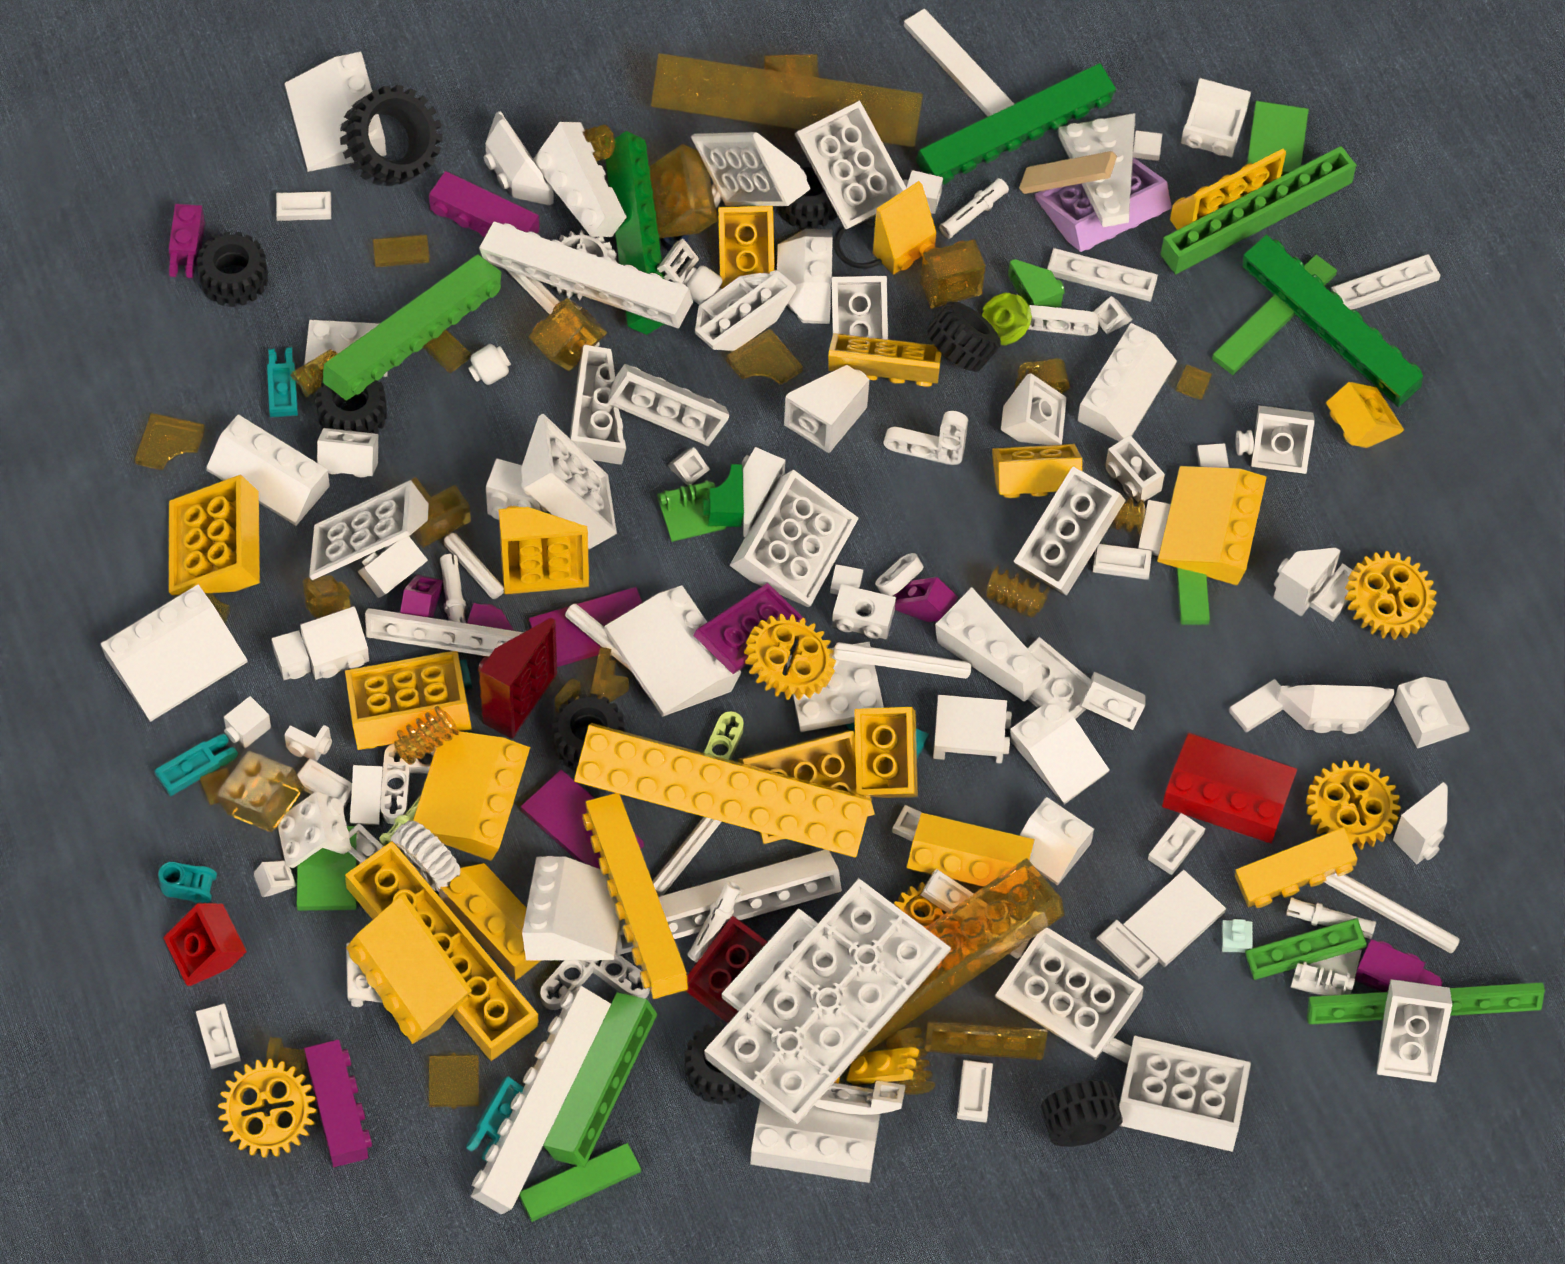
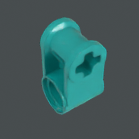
[159,862,217,903]

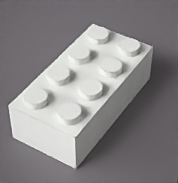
[1014,466,1126,596]

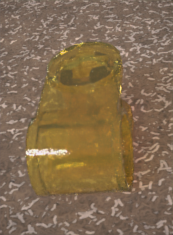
[1015,358,1070,394]

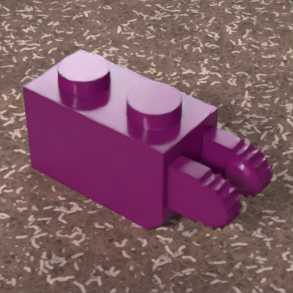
[169,204,205,278]
[1355,939,1442,992]

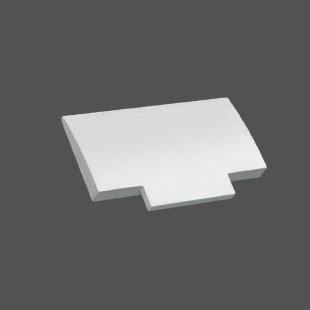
[704,879,951,1125]

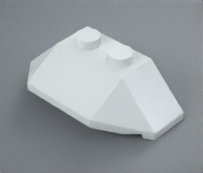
[484,111,554,205]
[777,229,832,324]
[695,270,796,351]
[1277,685,1394,734]

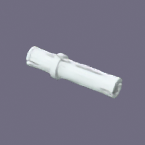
[939,178,1009,239]
[440,554,467,623]
[688,880,743,962]
[1286,897,1376,940]

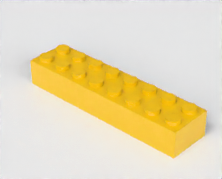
[345,841,538,1061]

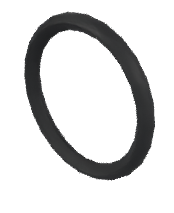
[834,220,882,269]

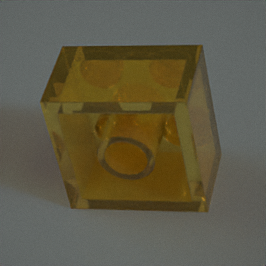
[920,239,986,308]
[528,298,607,371]
[216,751,304,832]

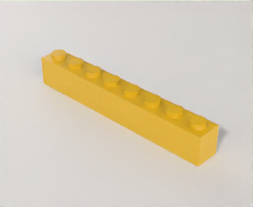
[582,793,688,999]

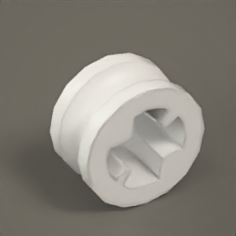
[1236,430,1253,456]

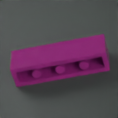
[429,171,540,238]
[304,1040,372,1168]

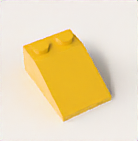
[873,181,936,275]
[718,206,775,289]

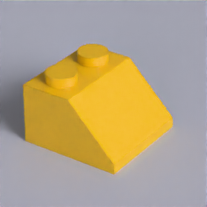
[1326,382,1404,448]

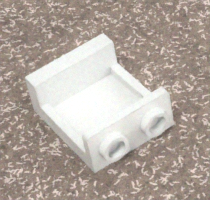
[1181,78,1251,157]
[933,695,1012,763]

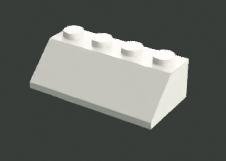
[1078,323,1177,442]
[607,364,729,446]
[206,415,330,526]

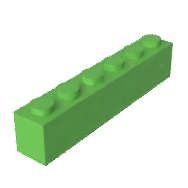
[543,993,657,1167]

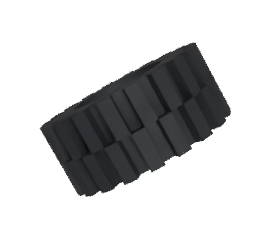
[340,85,443,186]

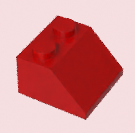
[163,903,247,986]

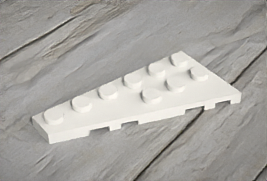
[1058,113,1135,227]

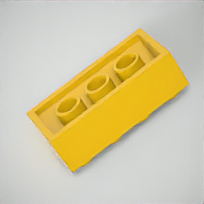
[907,813,1035,896]
[439,863,542,981]

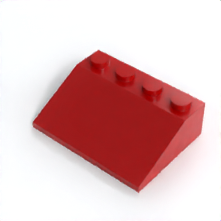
[1162,732,1297,844]

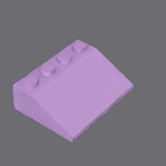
[1035,157,1172,252]

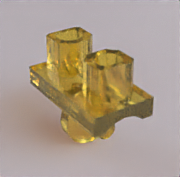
[291,349,337,397]

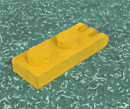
[847,1047,919,1085]

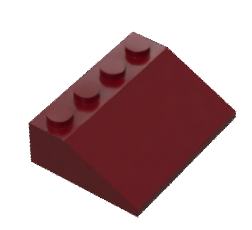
[478,618,557,739]
[684,915,768,1023]

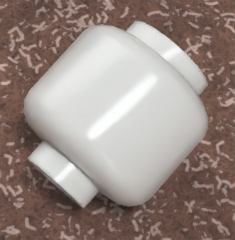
[683,266,722,305]
[469,344,511,385]

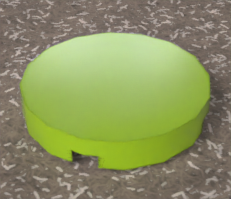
[982,293,1032,345]

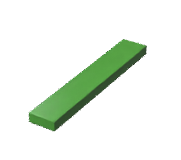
[1212,254,1337,375]

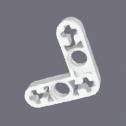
[883,411,968,465]
[380,743,437,824]
[540,953,650,1010]

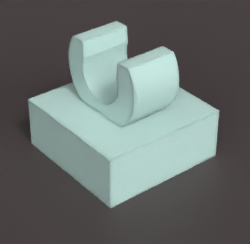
[1222,919,1252,953]

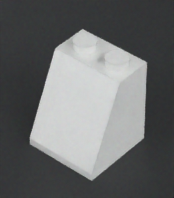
[784,365,869,453]

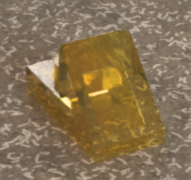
[590,647,629,703]

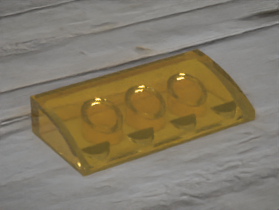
[924,1021,1047,1060]

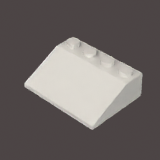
[285,52,386,172]
[795,101,907,229]
[691,132,811,206]
[521,414,617,549]
[729,470,858,607]
[309,480,429,580]
[101,584,248,722]
[604,585,741,717]
[522,856,621,960]
[995,925,1144,1059]
[1119,1036,1251,1152]
[751,1101,880,1183]

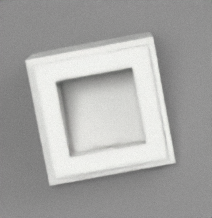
[1093,296,1132,334]
[668,447,710,485]
[254,861,296,897]

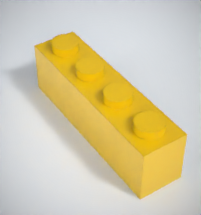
[1235,827,1358,908]

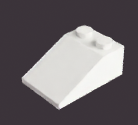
[832,276,888,339]
[1010,696,1109,804]
[1377,979,1452,1082]

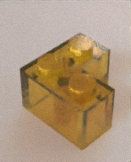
[409,477,471,548]

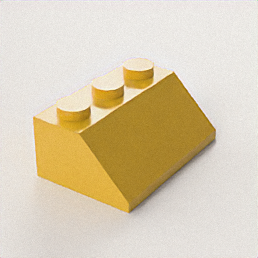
[992,444,1082,498]
[854,707,918,798]

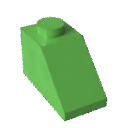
[1008,259,1065,308]

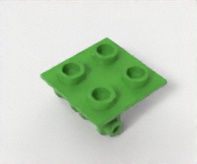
[657,480,726,542]

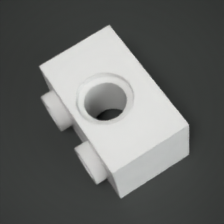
[832,584,896,639]

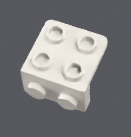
[277,791,351,868]

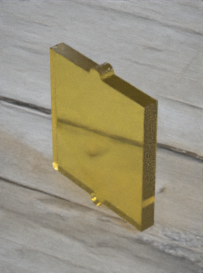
[429,1053,479,1109]

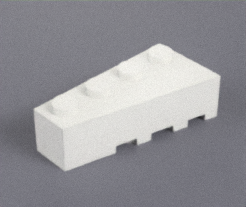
[532,122,626,237]
[570,345,626,465]
[935,587,1043,702]

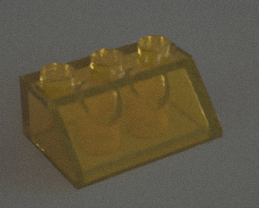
[649,144,718,238]

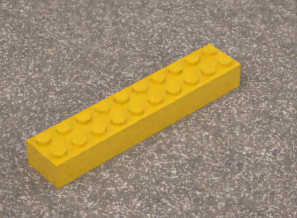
[574,723,872,857]

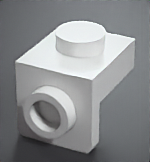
[284,725,332,762]

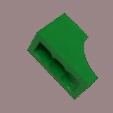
[702,464,744,527]

